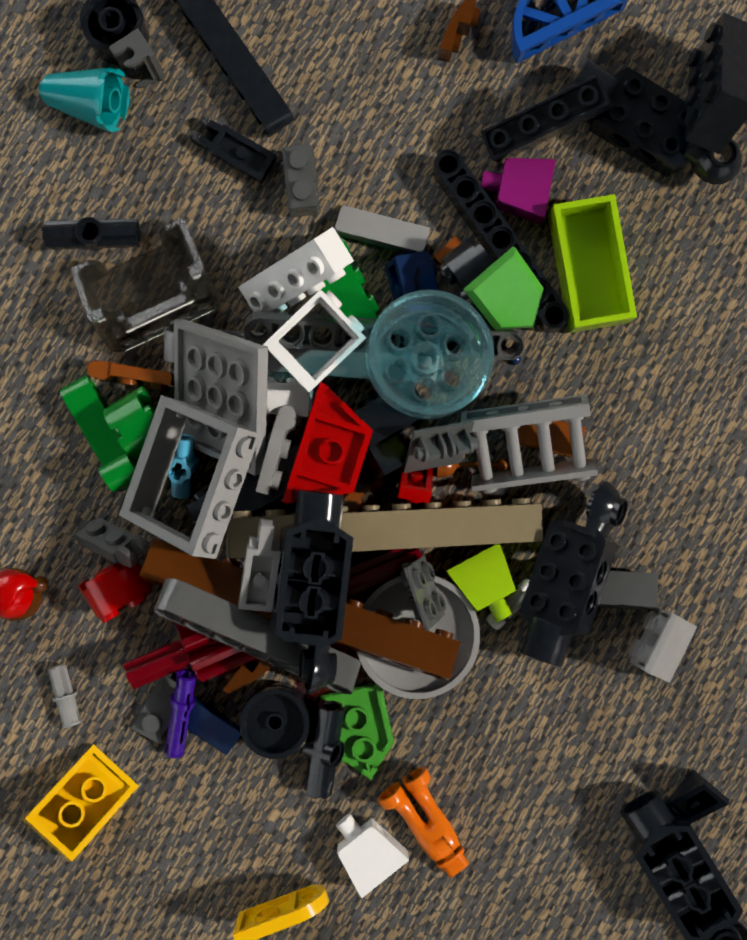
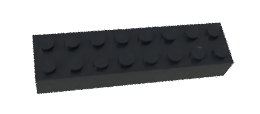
[187,379,430,522]

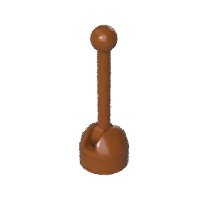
[434,459,508,478]

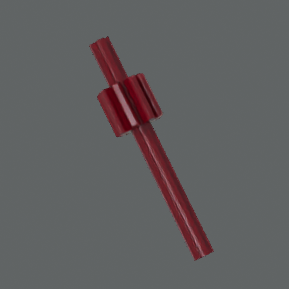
[123,548,422,690]

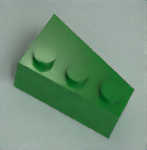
[321,238,379,337]

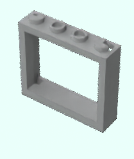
[119,395,260,559]

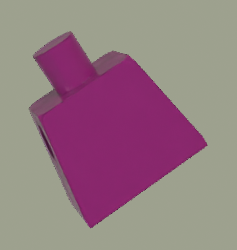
[481,158,556,224]

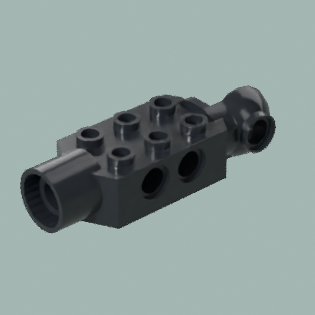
[519,481,628,667]
[270,490,354,694]

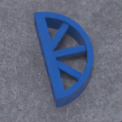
[510,0,629,64]

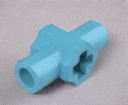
[167,434,200,499]

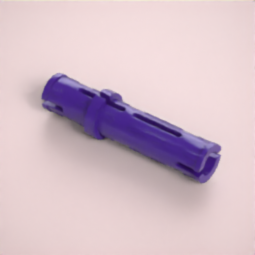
[164,669,197,759]

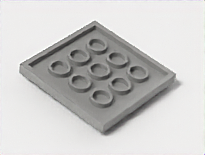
[174,319,268,476]

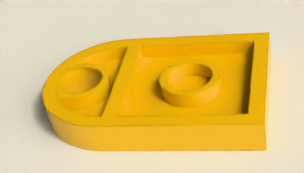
[233,884,329,940]

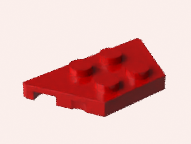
[282,382,373,503]

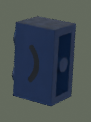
[385,251,444,321]

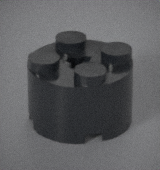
[80,0,150,65]
[439,236,494,310]

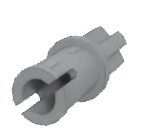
[48,664,82,728]

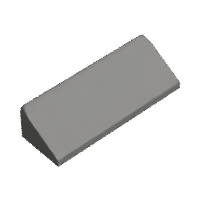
[334,205,430,254]

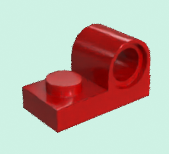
[397,465,433,503]

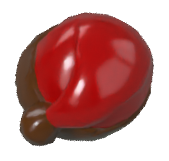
[0,568,49,621]

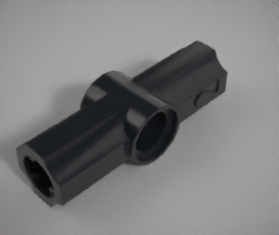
[42,217,141,251]
[303,700,345,799]

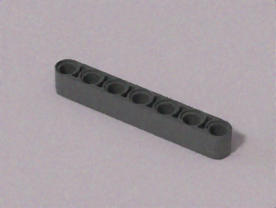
[153,578,361,694]

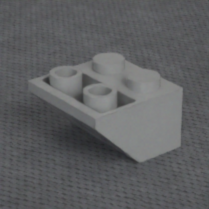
[629,608,697,683]

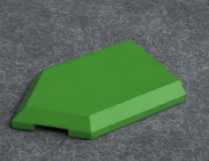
[463,246,544,330]
[320,682,394,780]

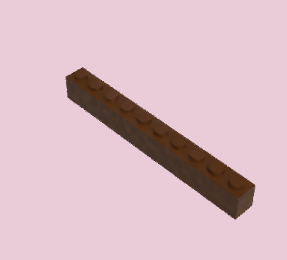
[139,538,461,680]

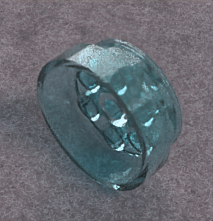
[365,290,494,419]

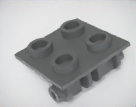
[403,421,478,473]
[399,555,446,631]

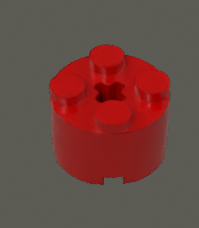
[78,560,152,623]

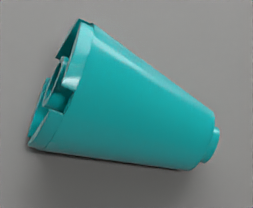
[39,67,130,132]

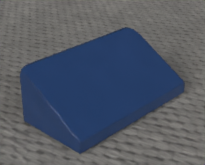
[188,695,241,755]

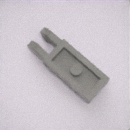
[256,405,298,496]

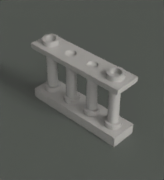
[461,394,598,494]

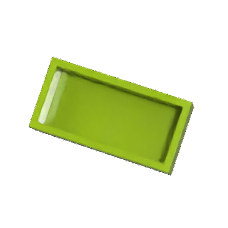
[547,194,637,333]

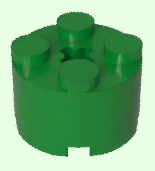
[103,386,157,461]

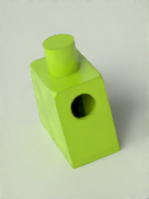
[446,544,516,622]

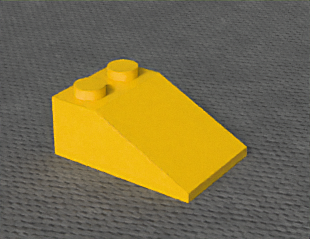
[23,744,138,862]

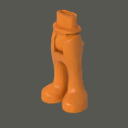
[377,766,469,878]

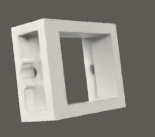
[263,289,366,392]

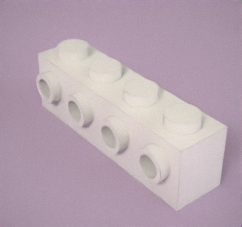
[238,227,354,313]

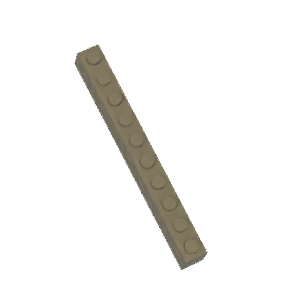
[225,498,543,558]

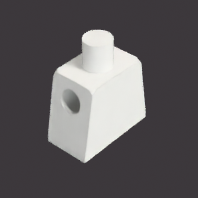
[336,814,409,898]

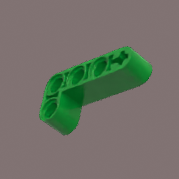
[60,374,138,493]

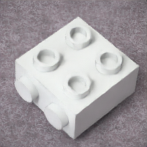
[266,376,314,426]

